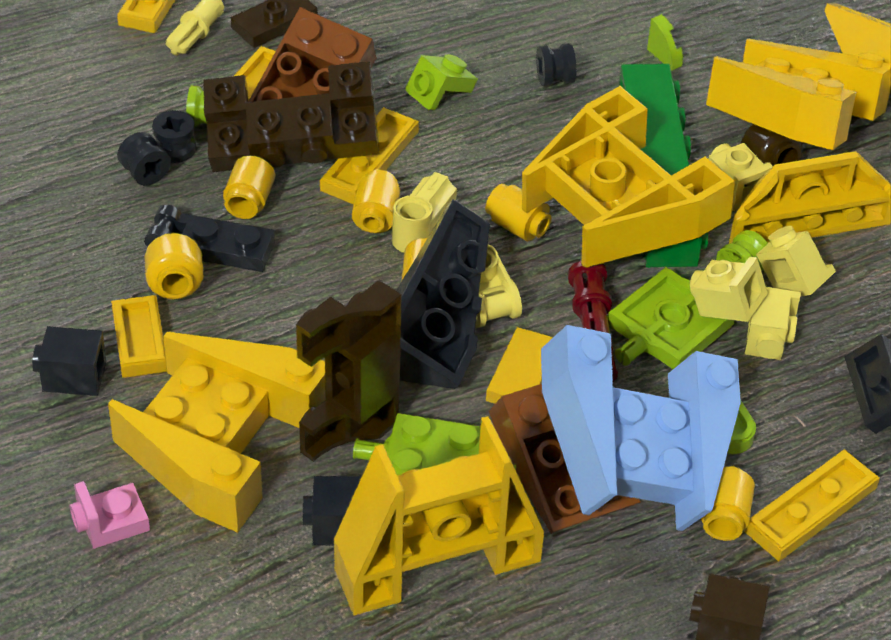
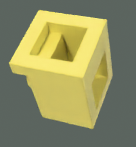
[709,143,773,211]
[756,226,836,296]
[690,257,768,322]
[745,287,801,360]

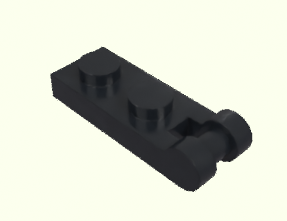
[144,205,275,272]

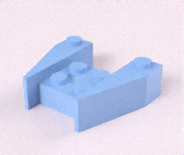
[541,325,741,531]

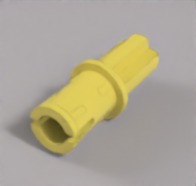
[166,0,225,56]

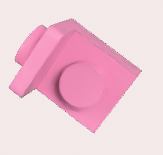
[69,481,150,549]

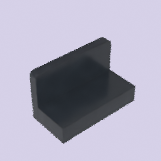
[844,333,891,434]

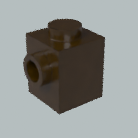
[689,573,770,640]

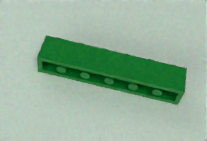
[619,64,708,268]

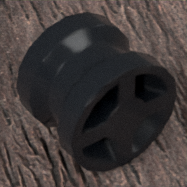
[536,43,577,86]
[152,110,196,163]
[117,132,171,186]

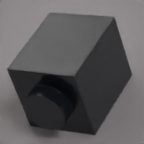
[32,326,107,396]
[303,476,361,546]

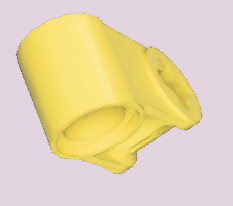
[475,244,522,328]

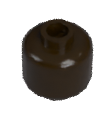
[741,124,803,166]

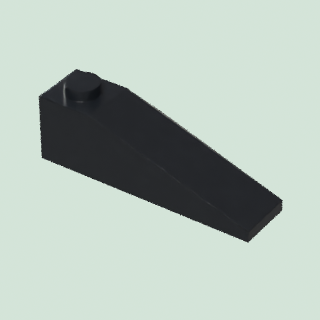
[396,199,490,389]

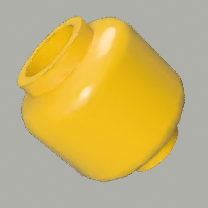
[144,233,204,300]

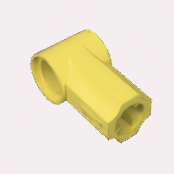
[392,172,457,253]

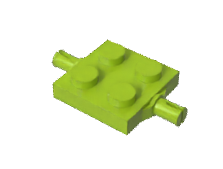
[608,267,734,369]
[353,413,517,476]

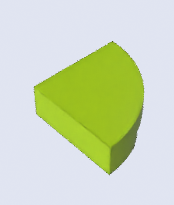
[647,14,683,71]

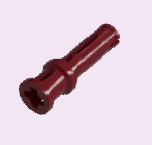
[567,261,618,382]

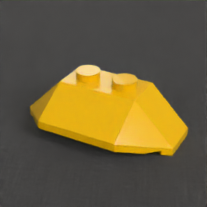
[824,3,891,64]
[729,151,891,244]

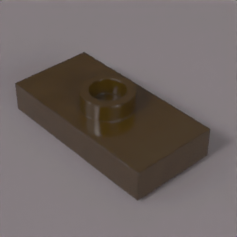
[230,0,318,48]

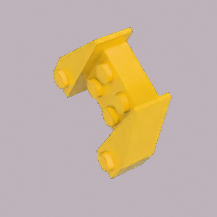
[706,39,891,150]
[522,86,735,267]
[108,332,325,533]
[334,416,544,616]

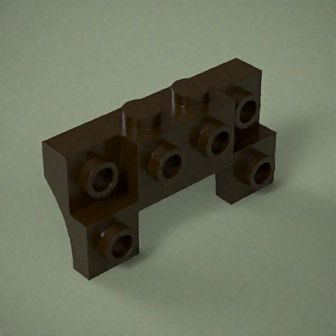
[203,61,379,172]
[296,280,401,462]

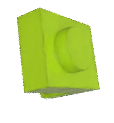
[405,54,478,110]

